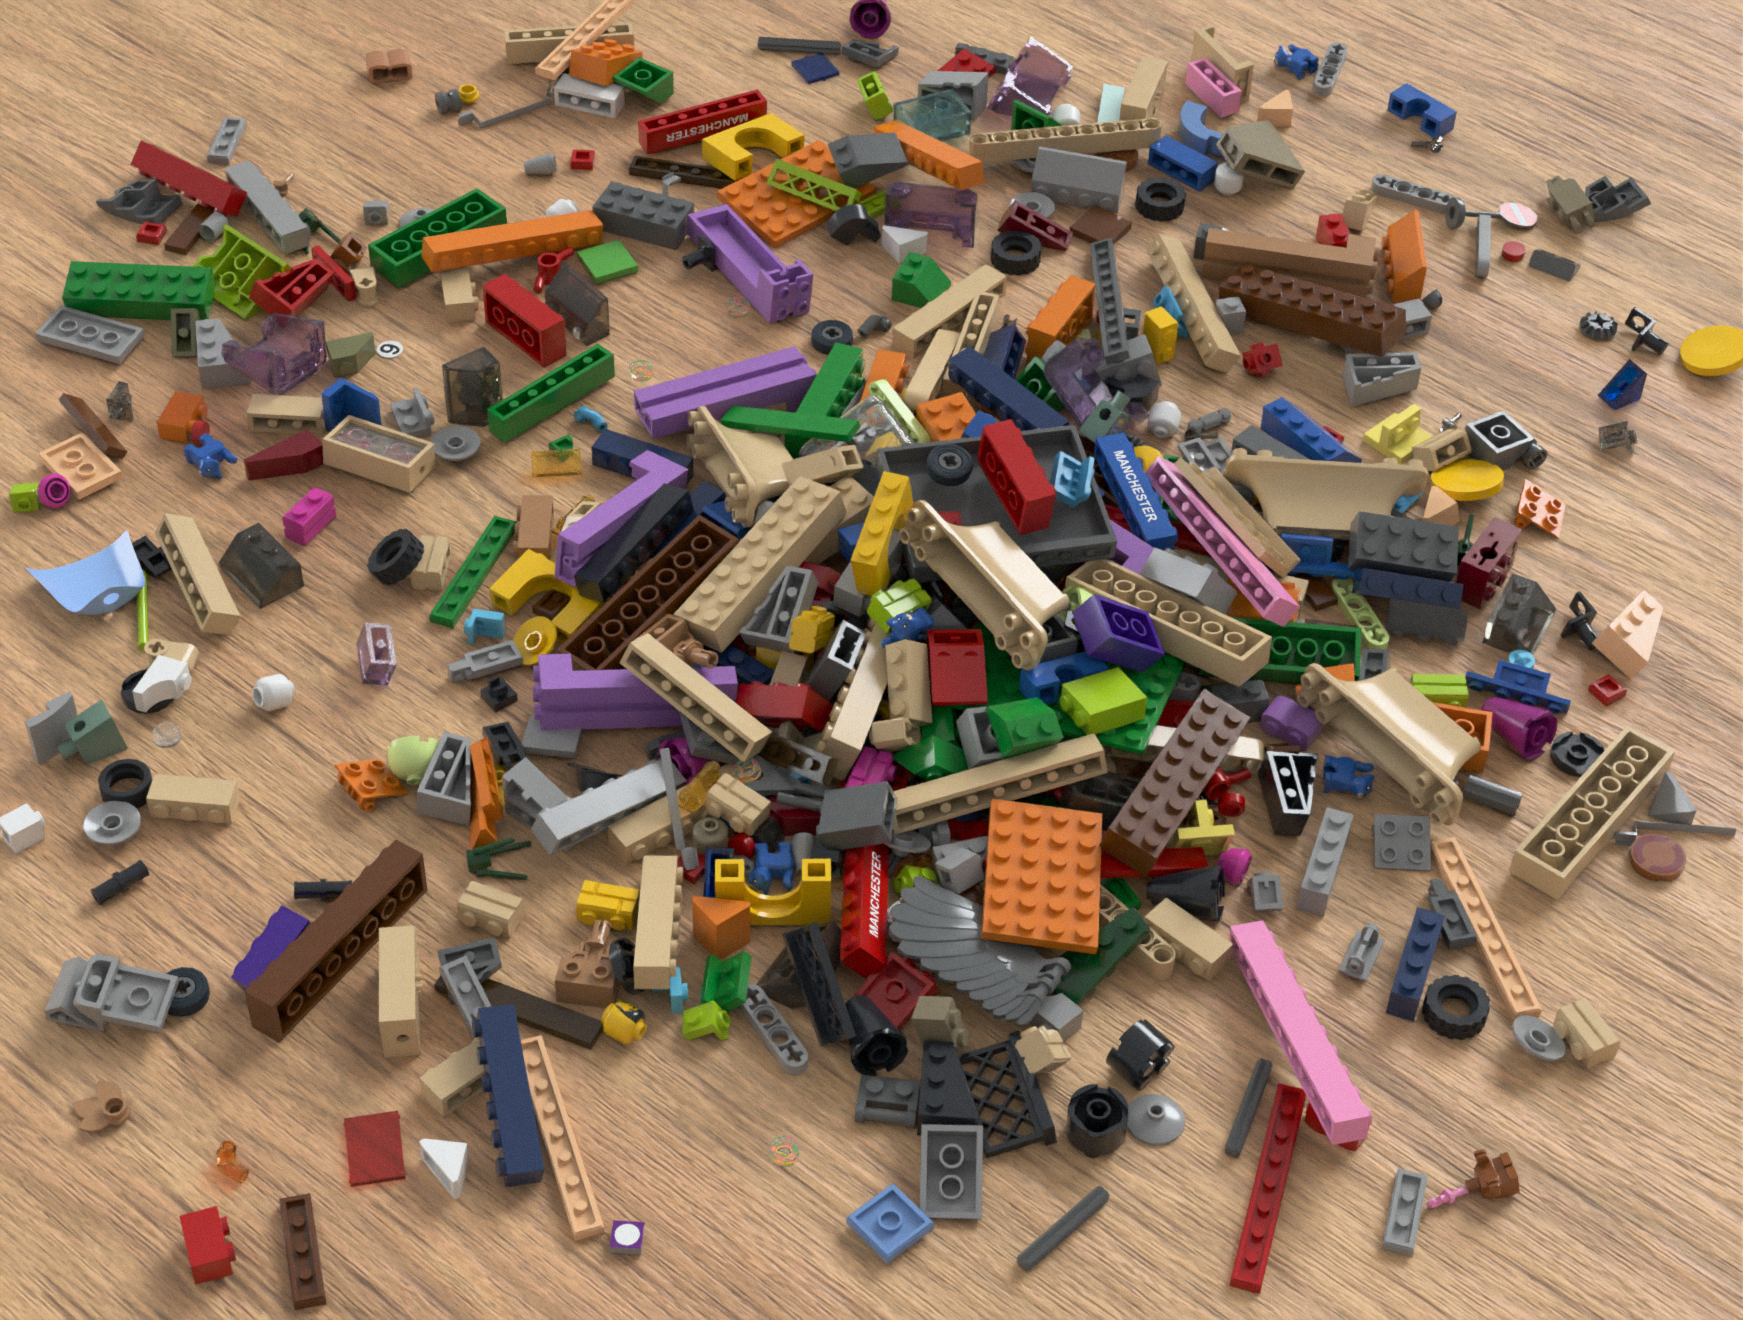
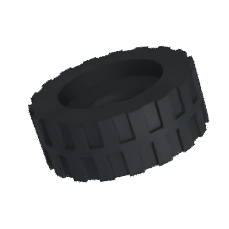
[1135,177,1186,222]
[990,230,1042,276]
[367,529,424,585]
[1422,975,1490,1040]

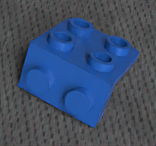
[321,378,382,432]

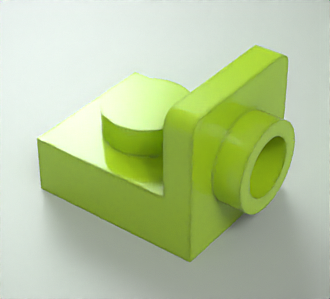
[9,482,39,512]

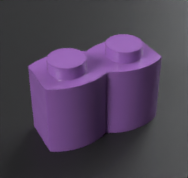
[1260,696,1323,750]

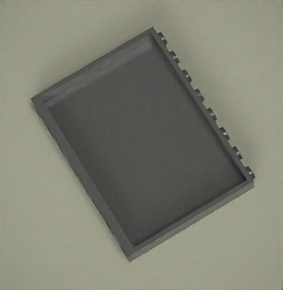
[875,425,1117,583]

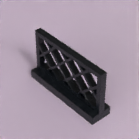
[782,922,856,1046]
[959,1031,1057,1158]

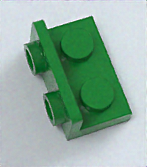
[700,951,752,1012]

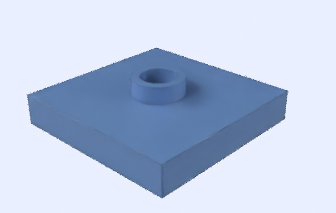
[846,1183,934,1264]

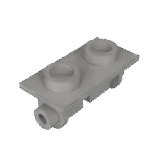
[1338,923,1385,982]

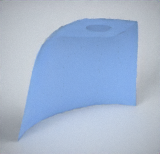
[25,530,145,615]

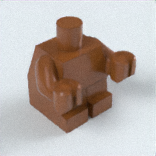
[330,232,367,276]
[1465,1148,1520,1199]

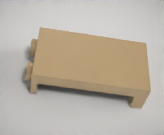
[1191,25,1254,103]

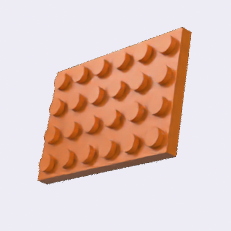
[717,140,877,248]
[981,798,1102,954]

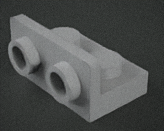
[390,387,434,438]

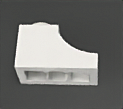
[132,655,192,712]

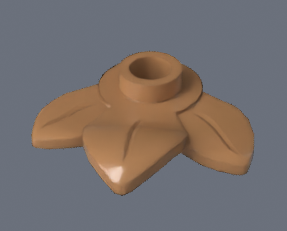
[72,1081,131,1132]

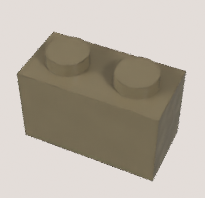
[911,996,969,1059]

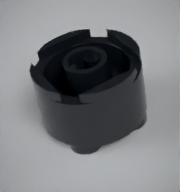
[1106,1019,1175,1091]
[1066,1084,1129,1158]

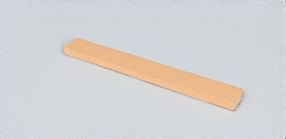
[535,0,636,80]
[1430,837,1542,1021]
[521,1035,605,1241]

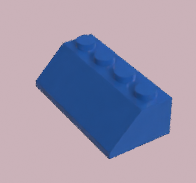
[1261,397,1362,463]

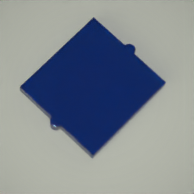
[791,53,839,84]

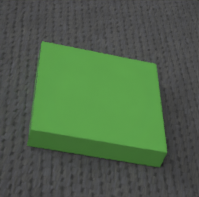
[577,240,638,284]

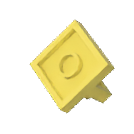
[1363,404,1433,464]
[1169,800,1235,856]

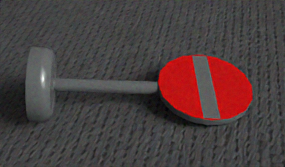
[1445,197,1538,229]

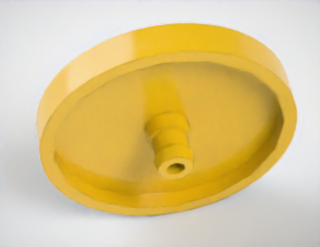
[1680,326,1743,376]
[1431,459,1504,501]

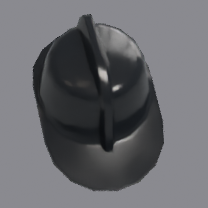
[567,763,622,792]

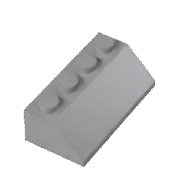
[1031,146,1127,213]

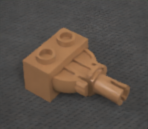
[635,614,718,669]
[555,920,620,1008]

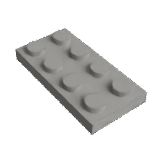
[35,305,145,364]

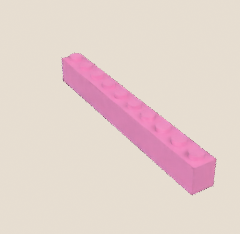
[1145,456,1300,627]
[1229,920,1372,1145]

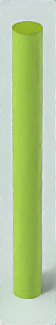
[137,570,149,650]

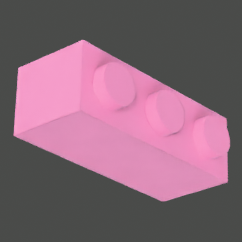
[1185,57,1241,118]

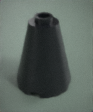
[1146,865,1225,922]
[845,995,908,1076]

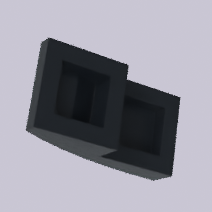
[132,535,172,579]

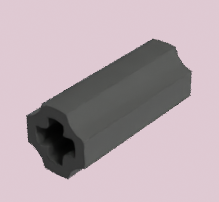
[1462,775,1523,815]

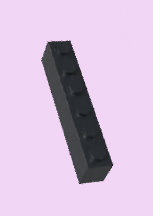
[574,483,694,603]

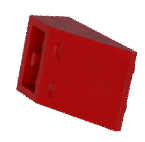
[927,629,988,706]

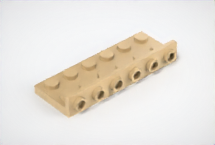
[1174,457,1300,578]

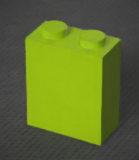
[1059,667,1147,735]

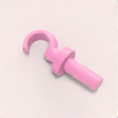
[1426,1186,1468,1208]

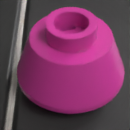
[37,474,71,508]
[1217,848,1252,885]

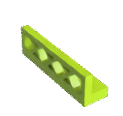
[766,158,862,211]

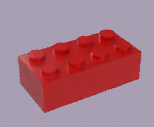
[482,274,567,368]
[977,419,1056,536]

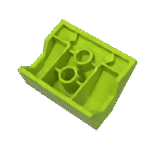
[192,224,292,320]

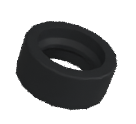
[98,759,152,809]

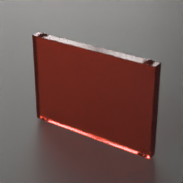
[343,1110,406,1187]

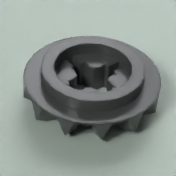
[1580,311,1618,339]

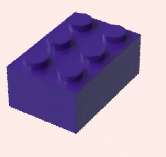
[1072,594,1165,673]

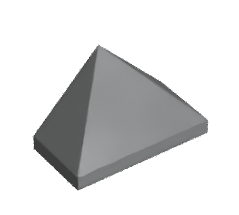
[1648,771,1697,824]

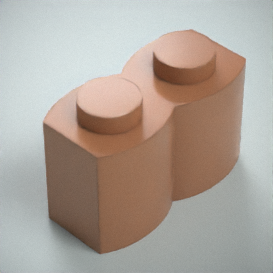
[365,49,412,83]

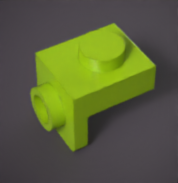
[892,865,940,901]
[682,1001,730,1041]

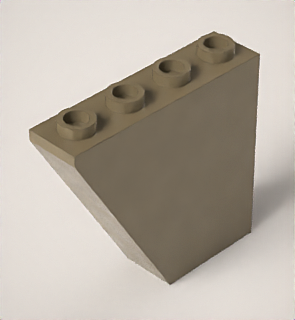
[1216,120,1305,189]

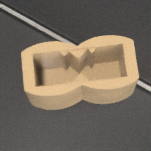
[869,717,921,753]

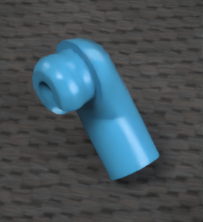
[574,406,608,432]

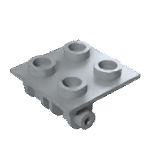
[1372,814,1431,871]

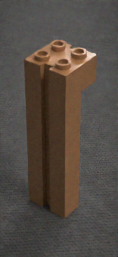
[1201,228,1379,298]

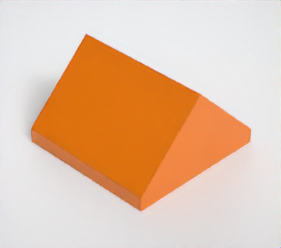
[692,896,751,960]

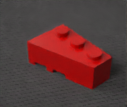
[249,258,334,327]
[735,681,833,733]

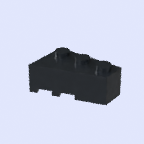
[1258,751,1318,836]
[917,1041,979,1136]

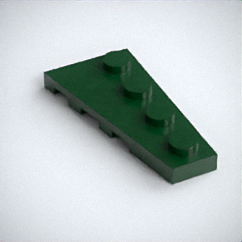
[1043,906,1151,1006]

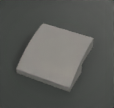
[1177,437,1232,476]
[24,692,77,765]
[522,713,584,759]

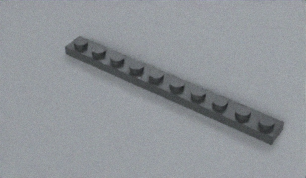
[1090,237,1130,365]

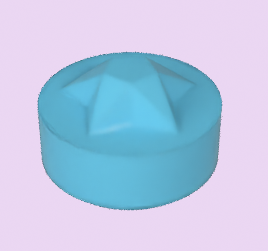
[1507,650,1535,669]

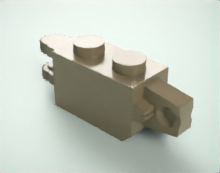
[1546,175,1595,234]

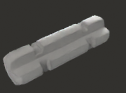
[1187,408,1232,435]

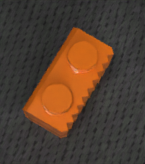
[157,391,208,444]

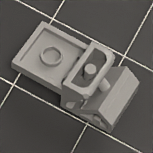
[45,954,179,1033]

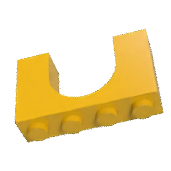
[702,113,804,180]
[851,471,913,596]
[489,549,610,645]
[715,859,831,925]

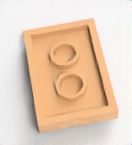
[39,432,123,500]

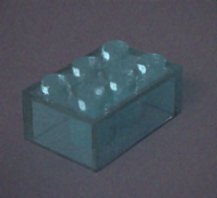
[893,89,972,141]

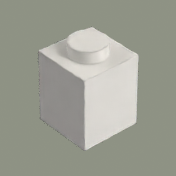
[0,803,46,854]

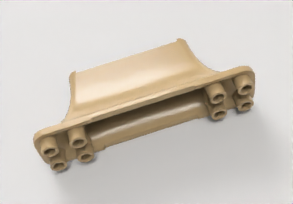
[686,406,793,528]
[1224,448,1428,540]
[899,500,1069,670]
[1297,663,1480,826]

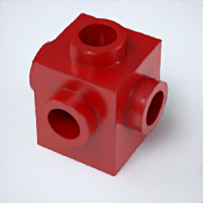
[1242,342,1283,378]

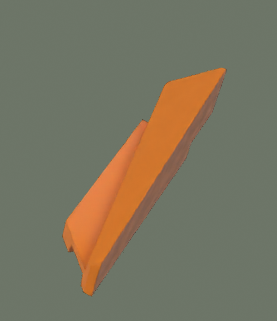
[469,737,504,850]

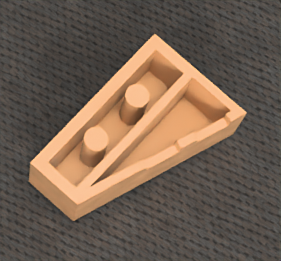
[1592,590,1663,679]

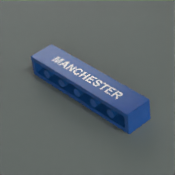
[1094,433,1178,551]

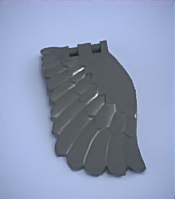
[888,876,1071,1027]

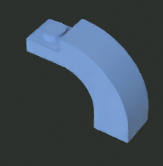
[1178,100,1225,159]

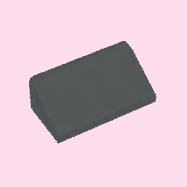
[1529,249,1581,281]

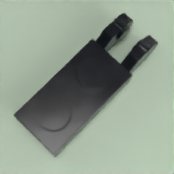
[482,722,527,772]

